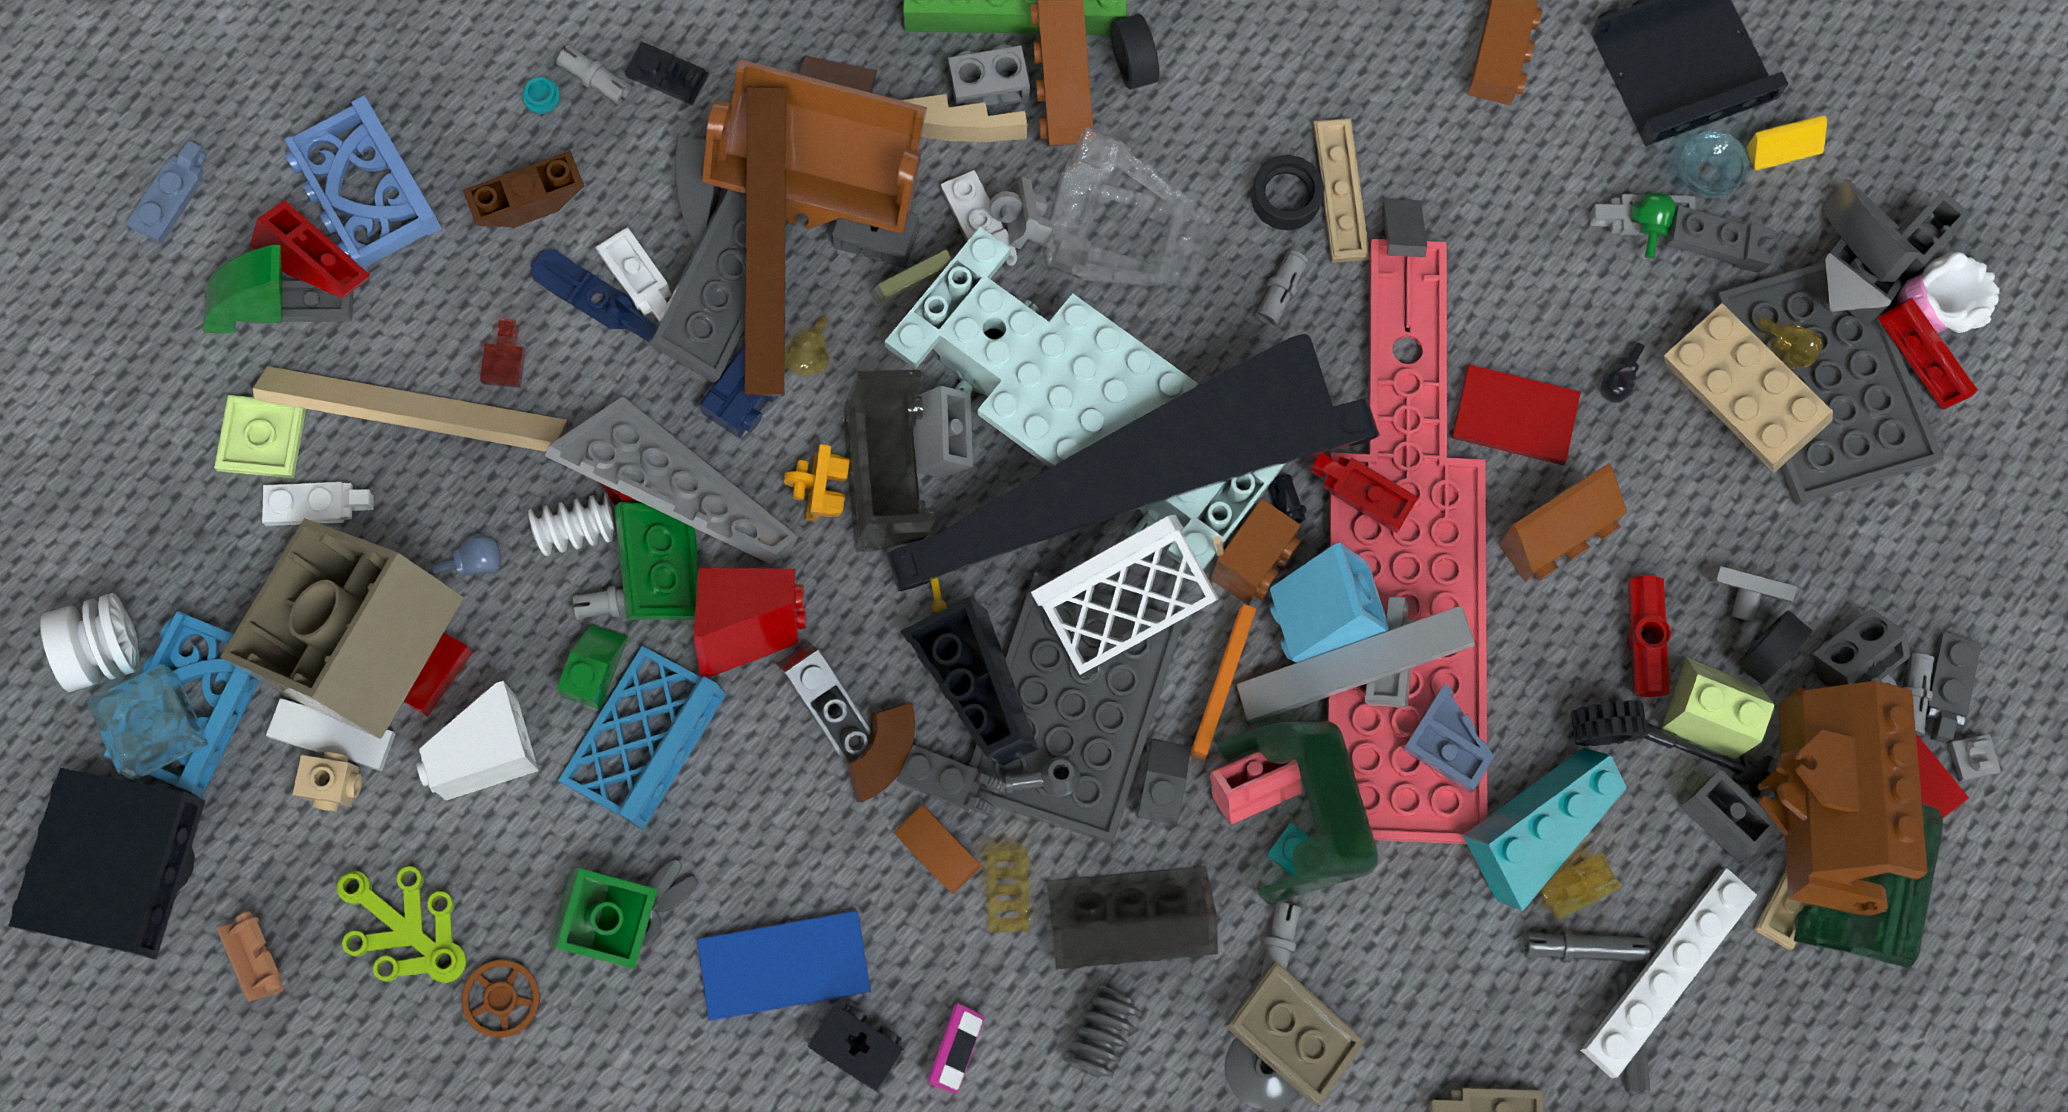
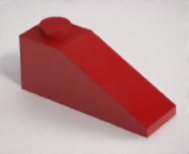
[250,200,370,299]

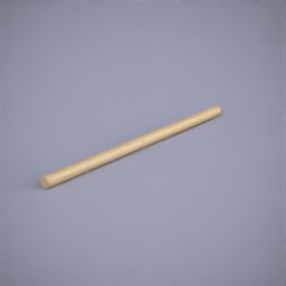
[1213,536,1224,559]

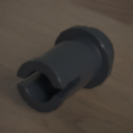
[1269,475,1307,523]

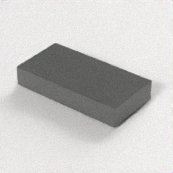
[1382,199,1427,257]

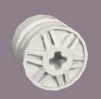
[40,593,141,692]

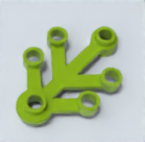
[337,866,467,983]

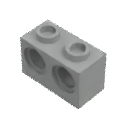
[948,45,1030,108]

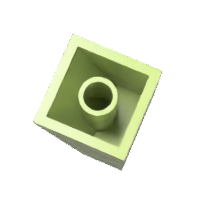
[1661,658,1775,759]

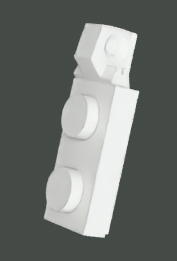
[596,227,672,320]
[262,482,374,526]

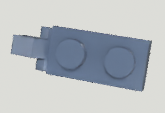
[126,141,208,244]

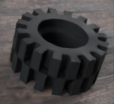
[1571,700,1648,746]

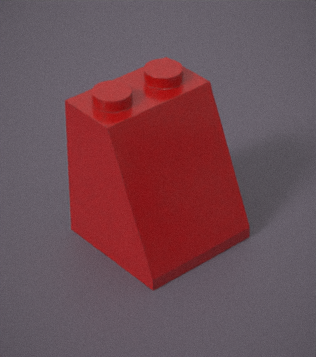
[693,568,807,678]

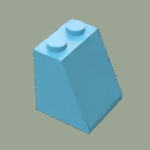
[1269,542,1390,663]

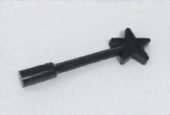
[1644,722,1772,798]

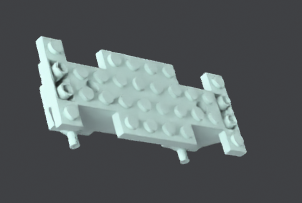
[884,227,1286,572]

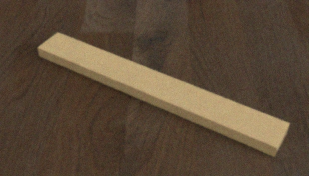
[253,366,567,452]

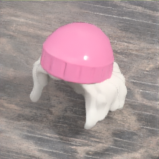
[1896,251,2000,333]

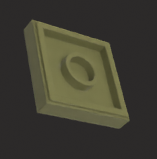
[871,249,952,304]

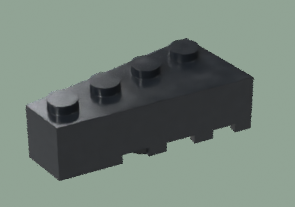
[900,597,1038,766]

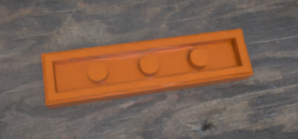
[1190,604,1257,762]

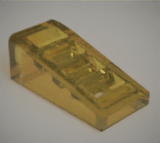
[986,848,1030,933]

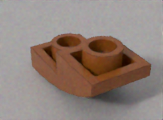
[894,805,982,895]

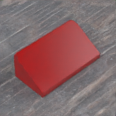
[403,633,473,717]

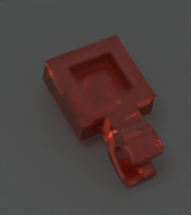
[480,319,526,388]

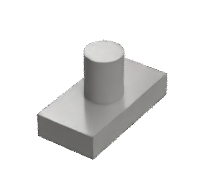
[1709,566,1797,623]

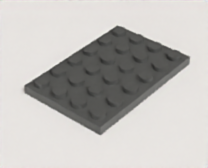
[1714,262,1944,505]
[970,572,1184,844]

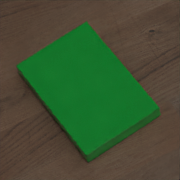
[614,502,699,620]

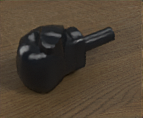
[1601,343,1645,403]

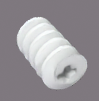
[528,492,615,556]

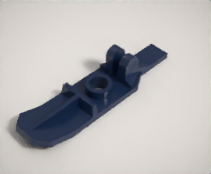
[531,249,656,342]

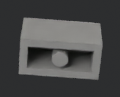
[911,386,973,477]

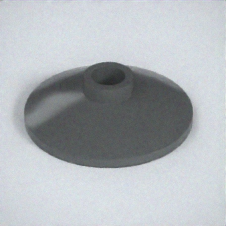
[1225,1038,1299,1109]

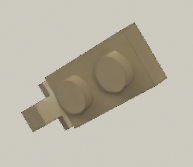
[1427,1088,1544,1112]

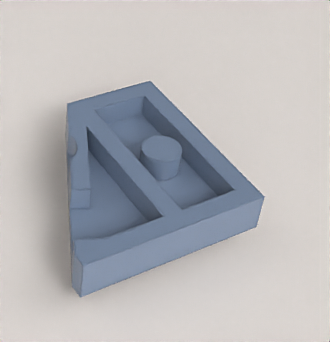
[1403,684,1494,793]

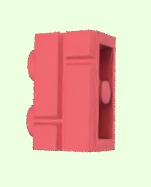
[1210,740,1302,825]

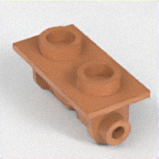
[216,912,284,1002]

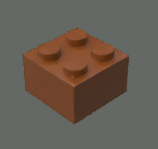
[1211,499,1301,606]

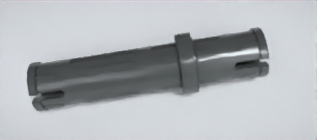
[1523,930,1650,963]

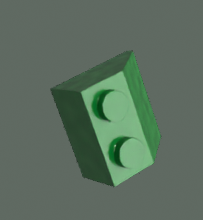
[548,867,658,969]

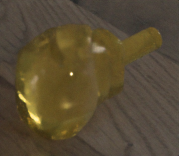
[785,316,829,378]
[1759,317,1823,370]

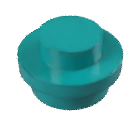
[522,77,560,114]

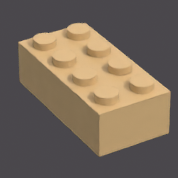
[1664,303,1833,473]

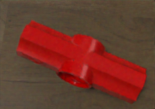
[1627,575,1671,698]

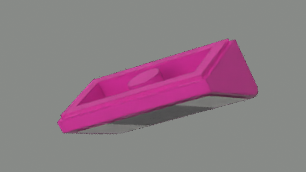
[928,1004,985,1094]

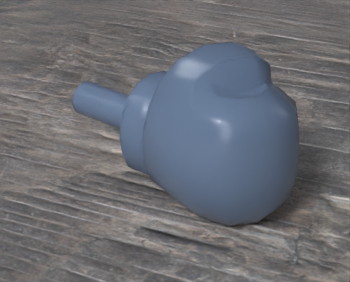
[432,533,501,576]

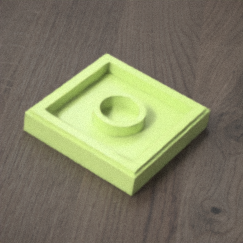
[214,395,306,478]

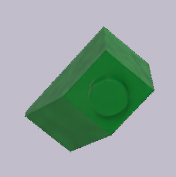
[557,624,628,710]

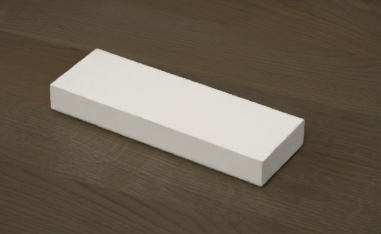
[266,698,395,771]

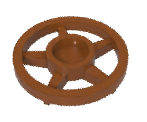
[462,960,540,1038]

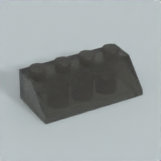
[1047,866,1218,969]

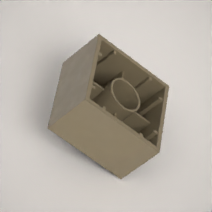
[220,518,464,739]

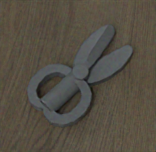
[641,860,698,948]

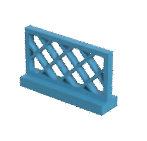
[558,646,726,830]

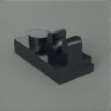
[625,41,709,105]

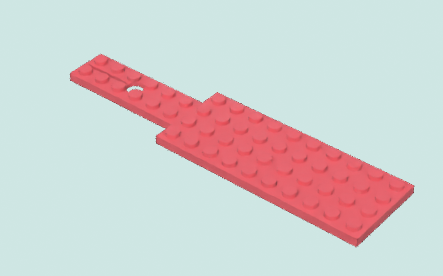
[1325,239,1487,844]

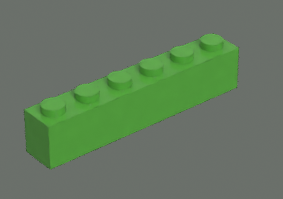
[904,0,1127,35]

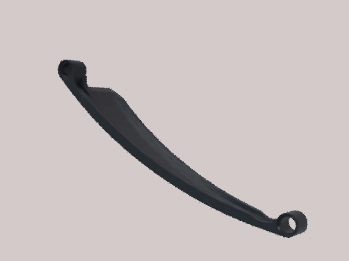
[886,334,1380,591]

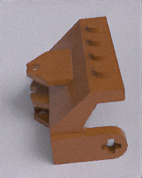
[702,59,927,234]
[1758,681,1927,915]

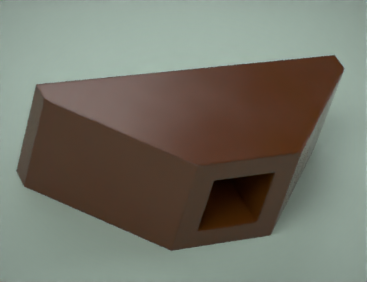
[463,151,584,227]

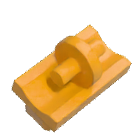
[784,444,850,522]

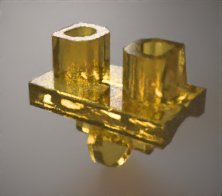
[1540,852,1622,921]

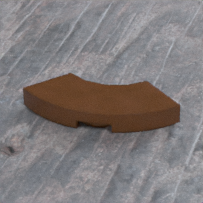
[846,702,915,802]

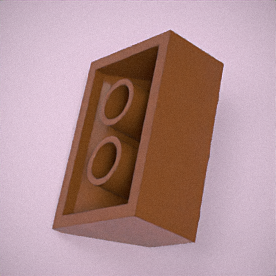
[1498,463,1627,582]

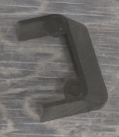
[843,369,935,553]

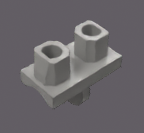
[989,176,1052,249]

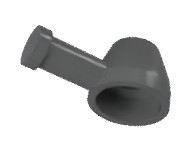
[1004,757,1080,798]

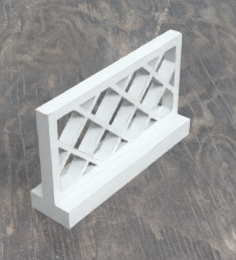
[1031,514,1219,675]

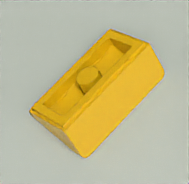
[1746,115,1827,171]

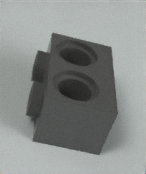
[1813,608,1910,687]

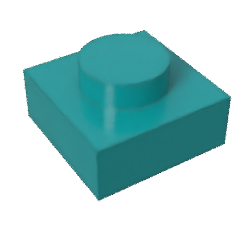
[1266,823,1322,880]

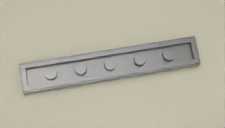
[1236,606,1476,724]

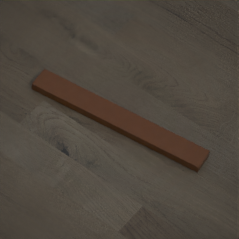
[745,88,787,396]

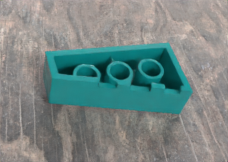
[1463,748,1627,911]

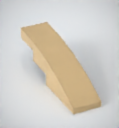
[901,94,1027,142]

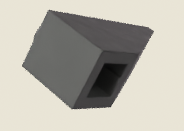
[776,642,872,766]

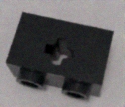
[807,1003,905,1094]

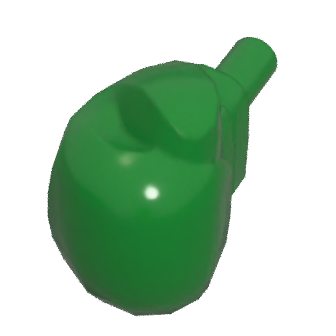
[1631,192,1676,259]

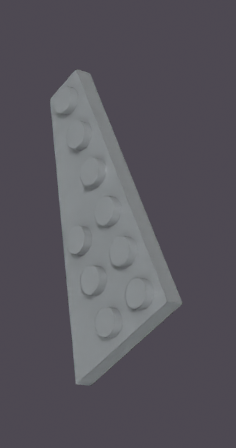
[545,396,799,564]

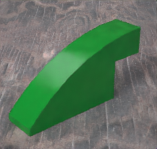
[203,245,283,333]

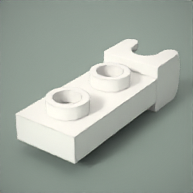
[940,170,1017,266]

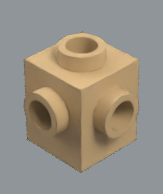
[292,752,362,812]

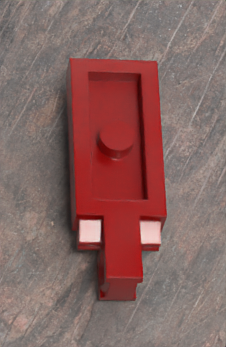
[1309,452,1418,533]

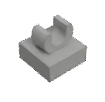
[1948,734,2001,782]

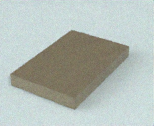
[1224,961,1366,1106]

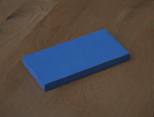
[697,911,871,1021]

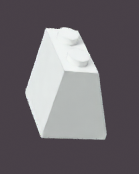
[417,681,539,800]

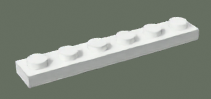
[1581,868,1757,1078]

